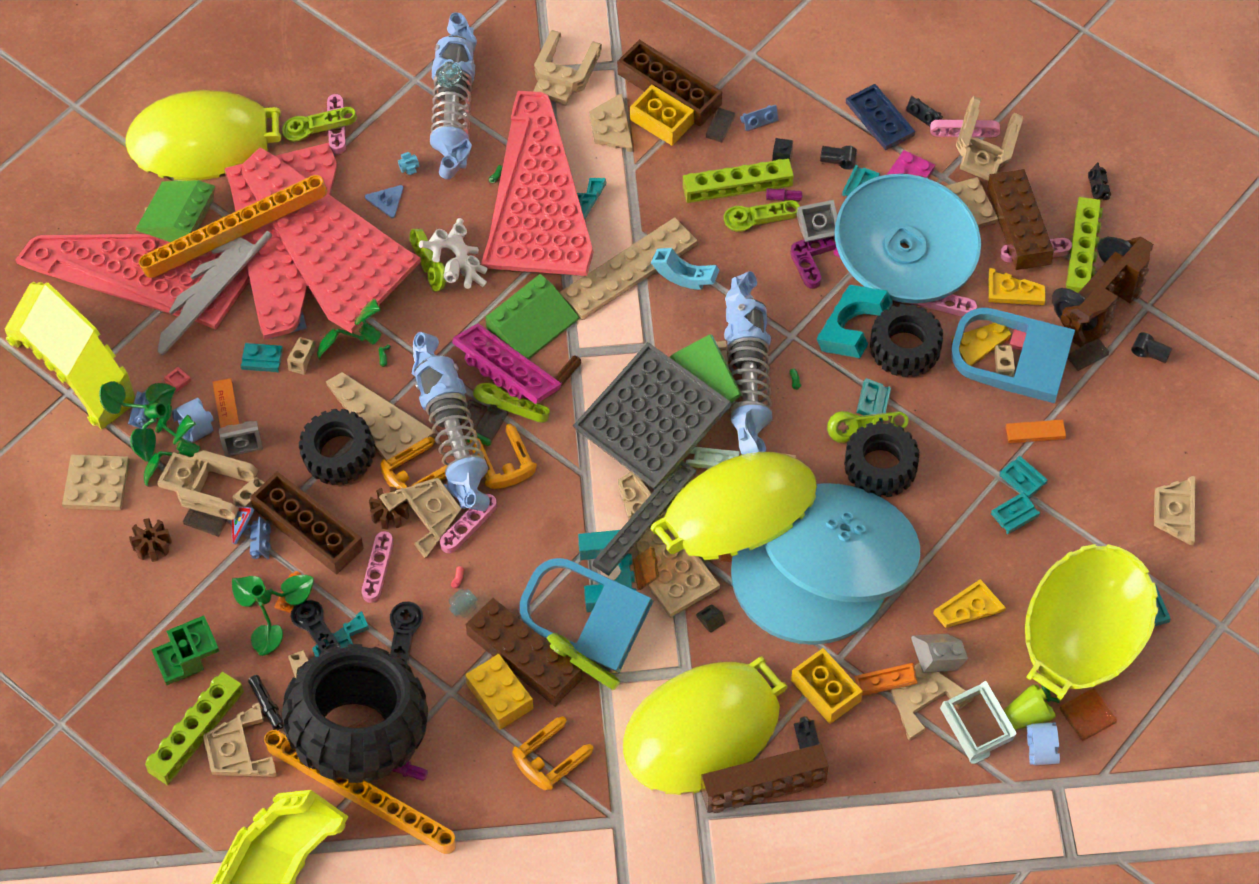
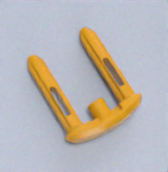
[470,424,537,489]
[380,437,447,490]
[512,716,594,790]

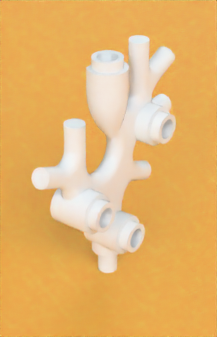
[419,218,487,289]

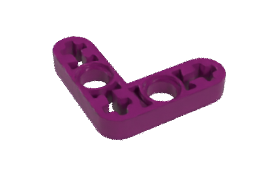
[790,236,836,289]

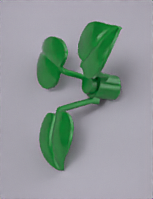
[317,299,382,359]
[99,381,176,462]
[143,404,200,487]
[232,575,314,656]

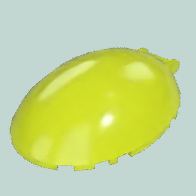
[126,90,281,181]
[651,452,817,560]
[1025,544,1158,700]
[623,656,788,795]

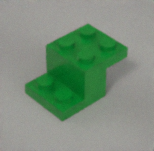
[151,615,219,686]

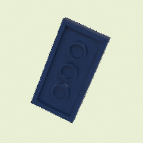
[845,84,915,151]

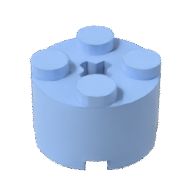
[172,398,214,442]
[1027,722,1060,765]

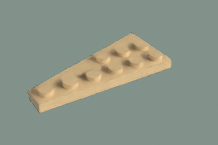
[326,372,436,460]

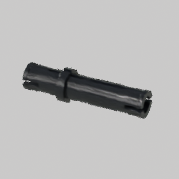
[248,675,284,730]

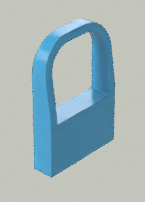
[951,308,1075,403]
[520,558,654,673]

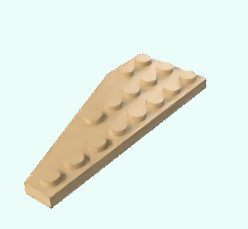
[618,472,720,618]

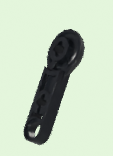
[290,600,341,652]
[390,601,423,664]

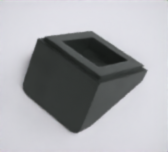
[696,604,726,633]

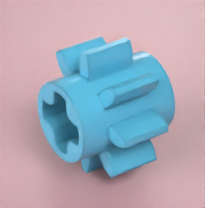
[398,152,419,175]

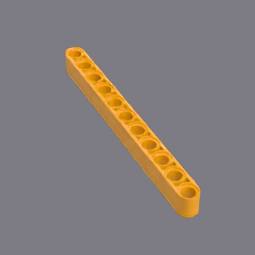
[139,175,328,278]
[264,730,456,854]

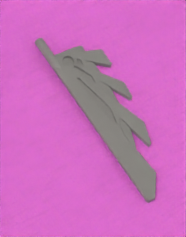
[158,231,272,355]

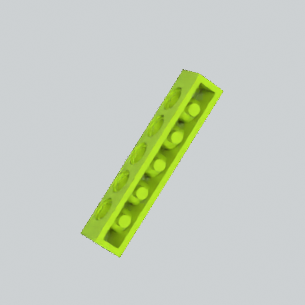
[683,159,794,203]
[1066,197,1103,293]
[145,671,244,785]

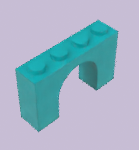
[816,284,893,358]
[578,530,636,613]

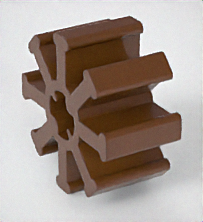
[369,486,409,530]
[129,518,172,562]

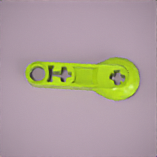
[282,107,357,142]
[724,200,800,232]
[409,229,447,292]
[473,382,550,422]
[827,411,909,443]
[546,633,620,690]

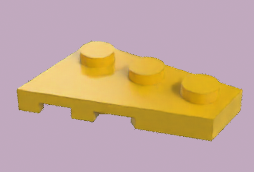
[988,268,1045,305]
[952,323,1011,366]
[933,579,1006,628]

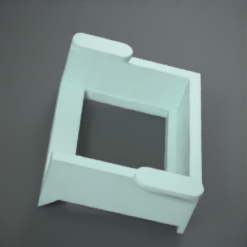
[940,681,1017,764]

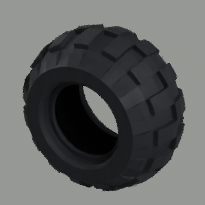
[282,644,428,783]

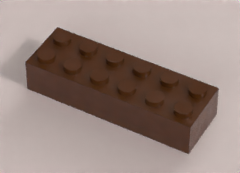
[617,39,722,126]
[987,169,1054,270]
[250,471,364,575]
[465,598,582,707]
[701,744,829,813]

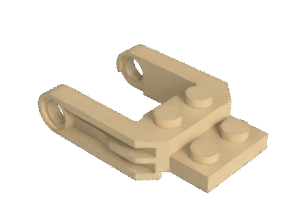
[533,30,602,105]
[956,96,1023,180]
[157,450,258,520]

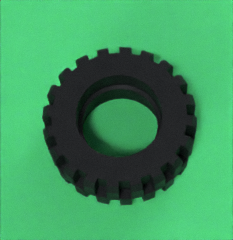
[870,304,943,377]
[299,409,376,485]
[844,422,920,497]

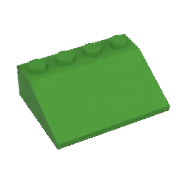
[136,180,215,242]
[485,274,579,360]
[670,334,742,404]

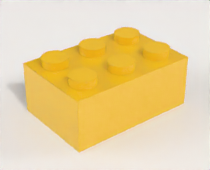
[630,85,694,146]
[791,648,863,724]
[465,654,533,730]

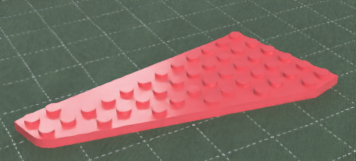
[481,91,594,276]
[225,143,337,340]
[242,148,421,333]
[16,234,250,330]

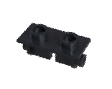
[905,96,943,127]
[1088,162,1111,200]
[793,716,819,749]

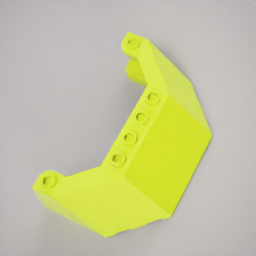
[5,282,135,430]
[211,790,348,884]

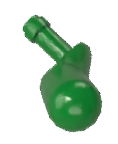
[489,165,503,183]
[378,344,391,367]
[789,368,801,390]
[466,432,492,446]
[1040,684,1060,703]

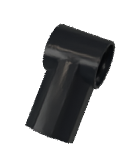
[820,146,857,170]
[1131,332,1172,363]

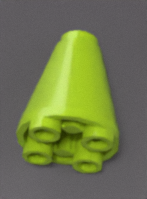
[999,684,1056,730]

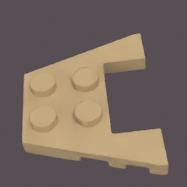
[379,478,461,558]
[891,663,974,741]
[203,703,277,777]

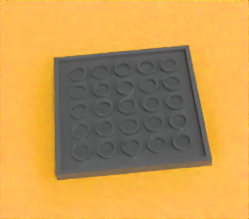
[573,342,732,490]

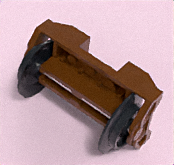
[1052,236,1154,348]

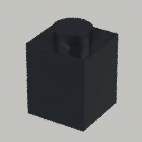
[772,138,793,163]

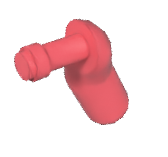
[451,566,464,589]

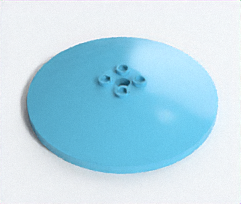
[835,174,981,303]
[765,483,920,602]
[731,529,885,645]

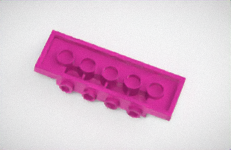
[452,323,562,404]

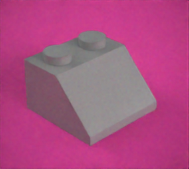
[797,200,837,242]
[219,421,263,457]
[911,634,968,673]

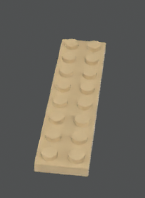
[559,217,698,320]

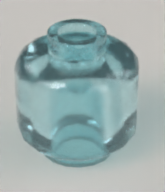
[436,61,462,88]
[448,588,478,618]

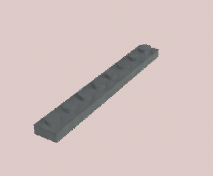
[592,461,697,576]

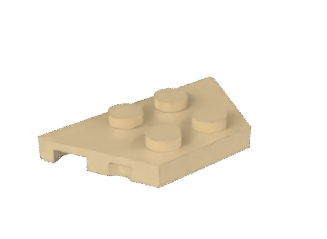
[589,94,632,152]
[1154,476,1195,545]

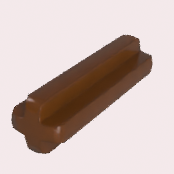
[554,355,581,386]

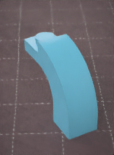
[651,248,719,290]

